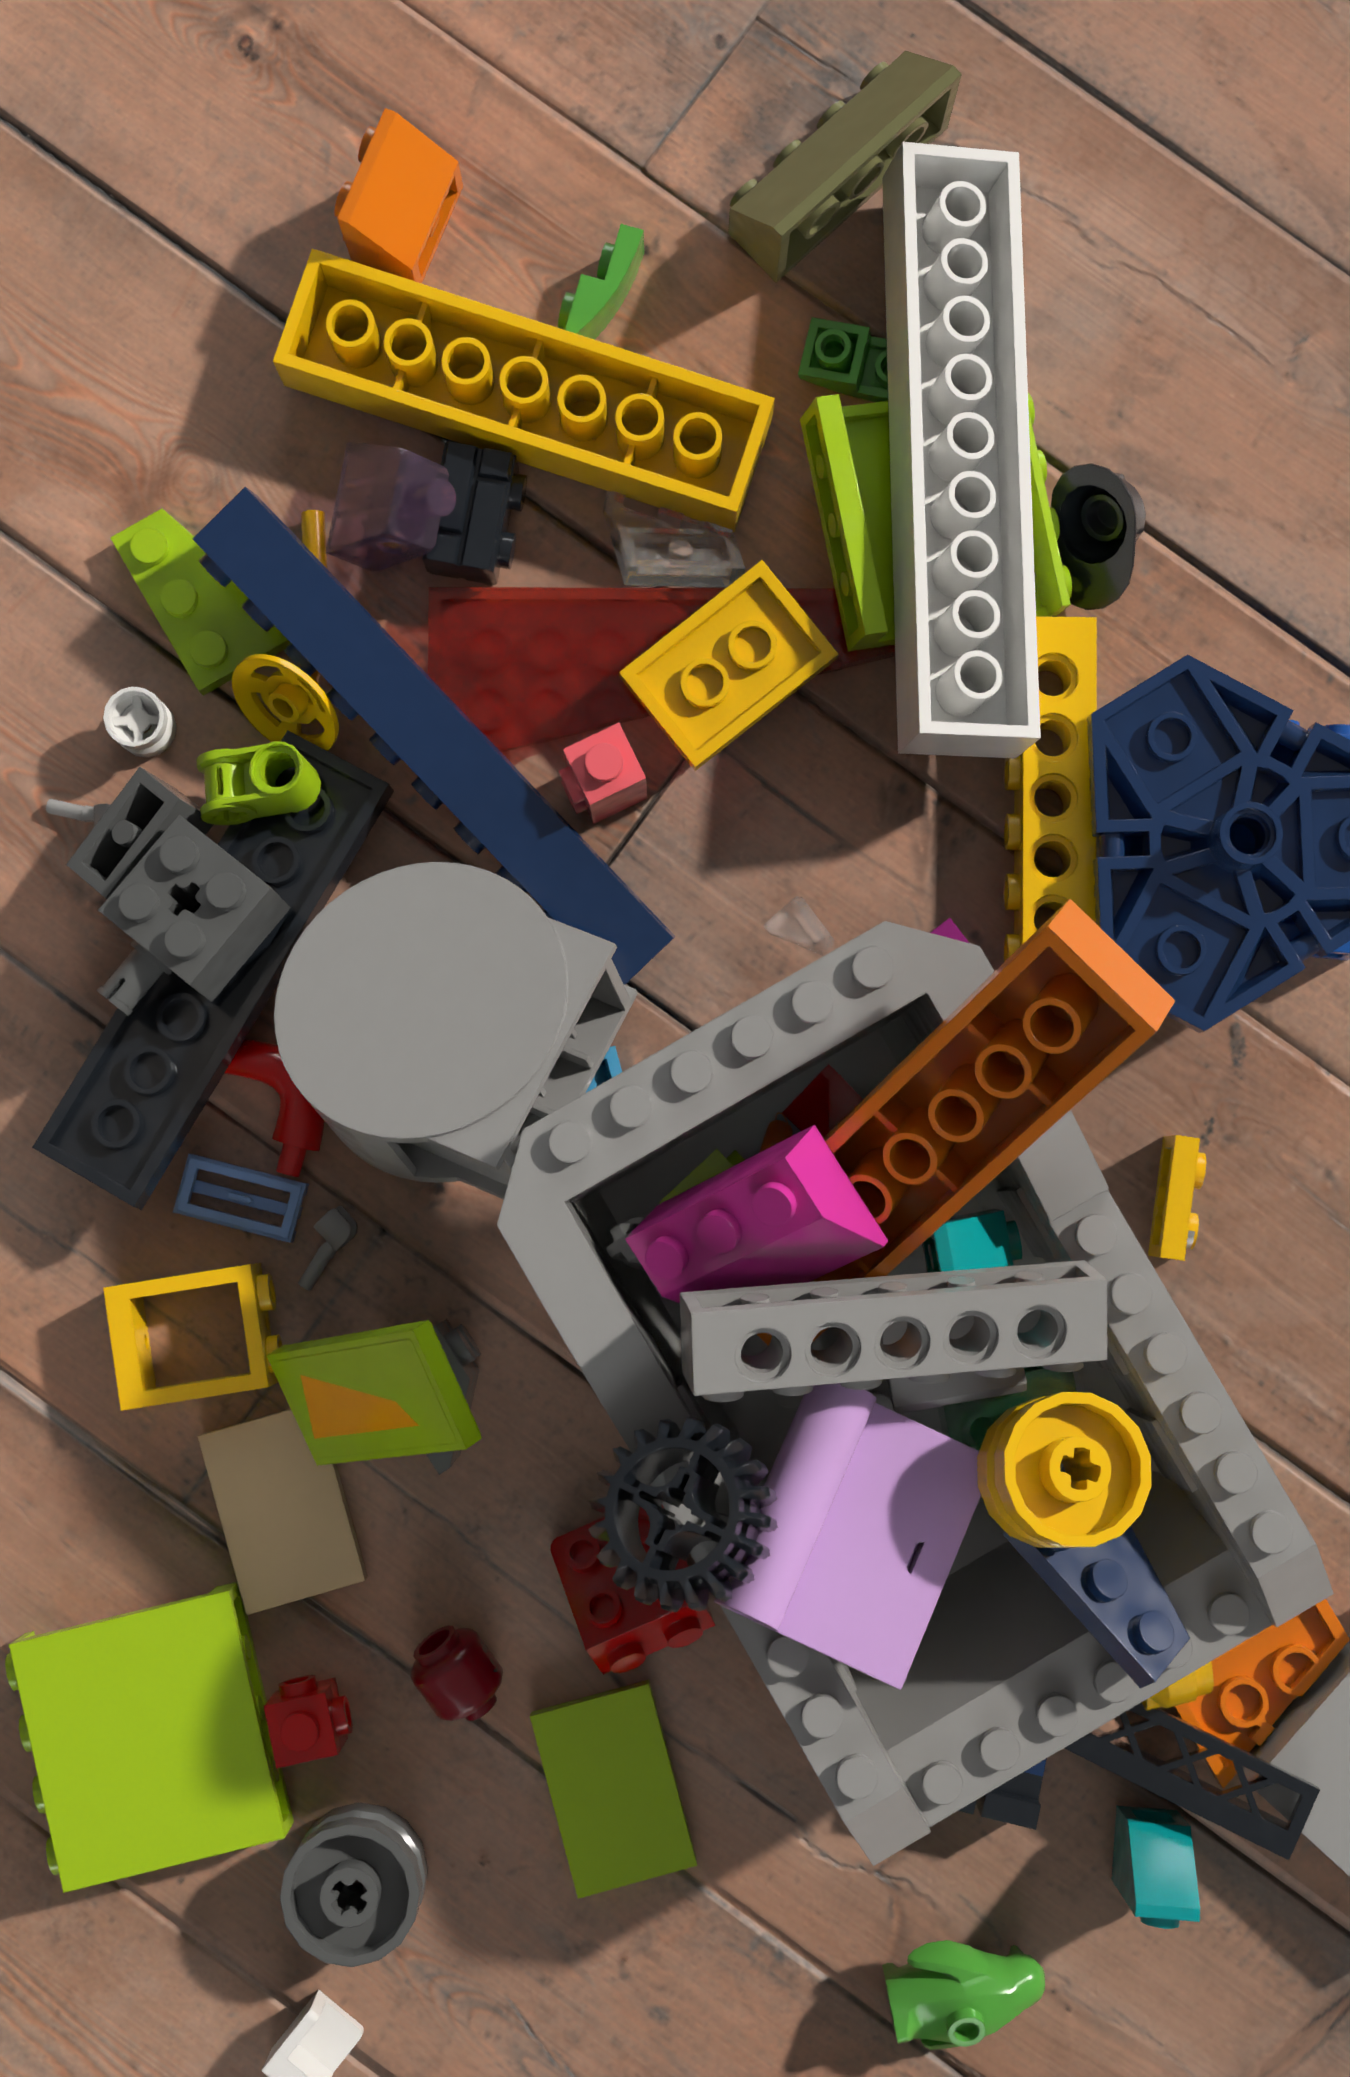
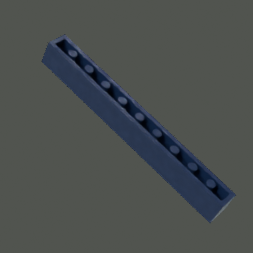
[192,487,675,985]

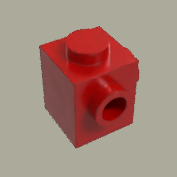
[264,1675,353,1769]

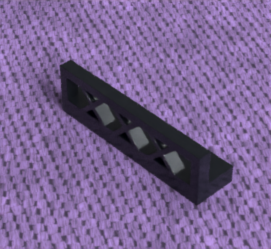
[1064,1702,1320,1860]

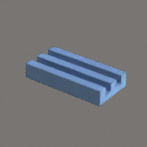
[173,1153,309,1243]

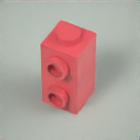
[558,722,647,824]

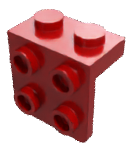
[550,1505,715,1675]

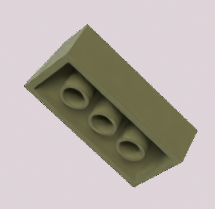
[728,51,962,283]

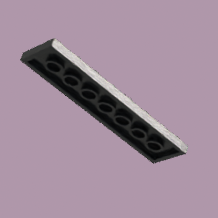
[32,730,394,1210]

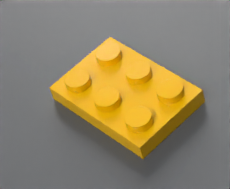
[619,560,838,771]

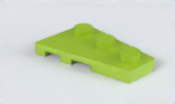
[110,508,291,696]

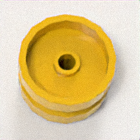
[977,1392,1152,1548]

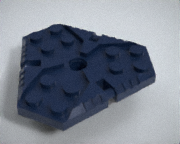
[1087,654,1350,1033]

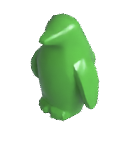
[882,1940,1045,2050]

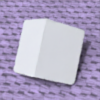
[261,1990,364,2077]

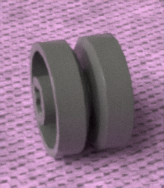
[280,1802,428,1967]

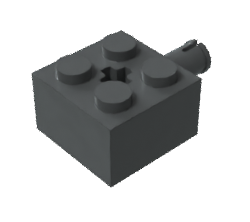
[97,814,291,1016]

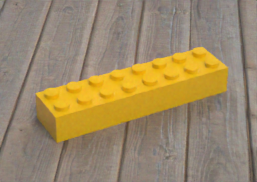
[273,248,775,532]

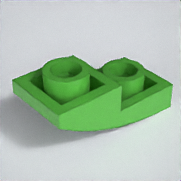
[558,224,644,340]
[798,317,888,402]

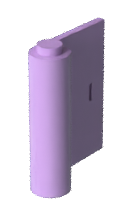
[714,1383,981,1690]

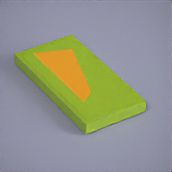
[266,1320,482,1466]

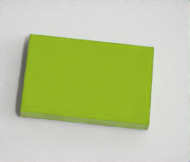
[530,1679,697,1899]

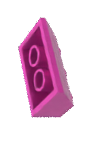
[625,1125,888,1304]

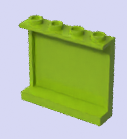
[800,393,1072,651]
[5,1582,294,1893]

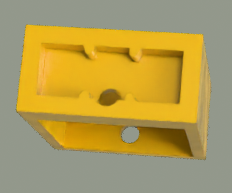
[103,1262,283,1411]

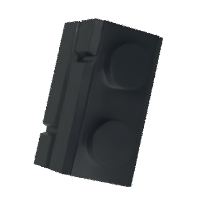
[422,441,527,585]

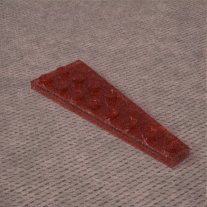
[428,587,895,753]

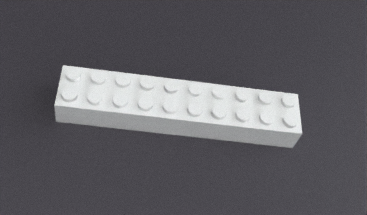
[882,142,1041,758]

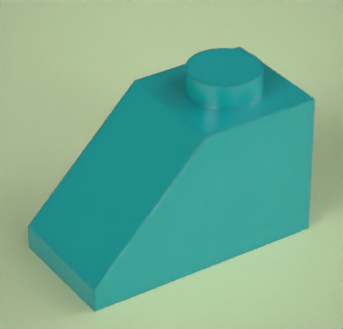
[922,1209,1023,1273]

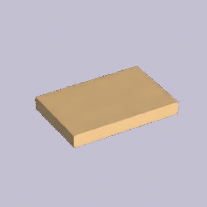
[197,1409,368,1615]

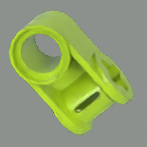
[196,741,321,825]

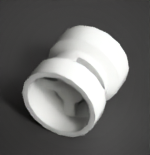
[103,686,177,758]

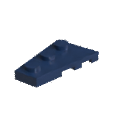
[1002,1466,1190,1689]

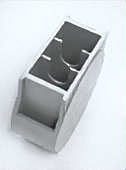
[274,862,638,1200]

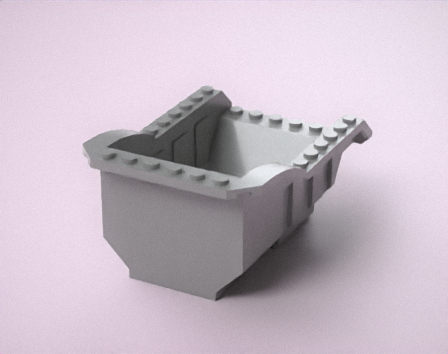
[497,921,1334,1866]

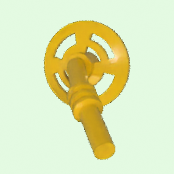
[232,510,339,751]

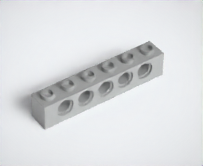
[680,1260,1107,1402]

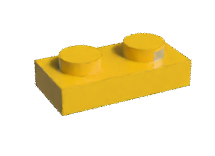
[1148,1135,1206,1261]

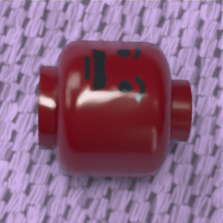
[410,1625,503,1721]

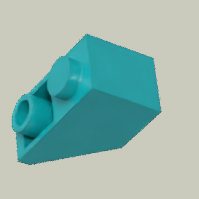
[1111,1805,1200,1929]

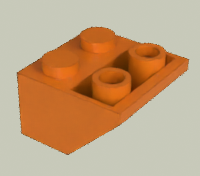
[334,108,463,284]

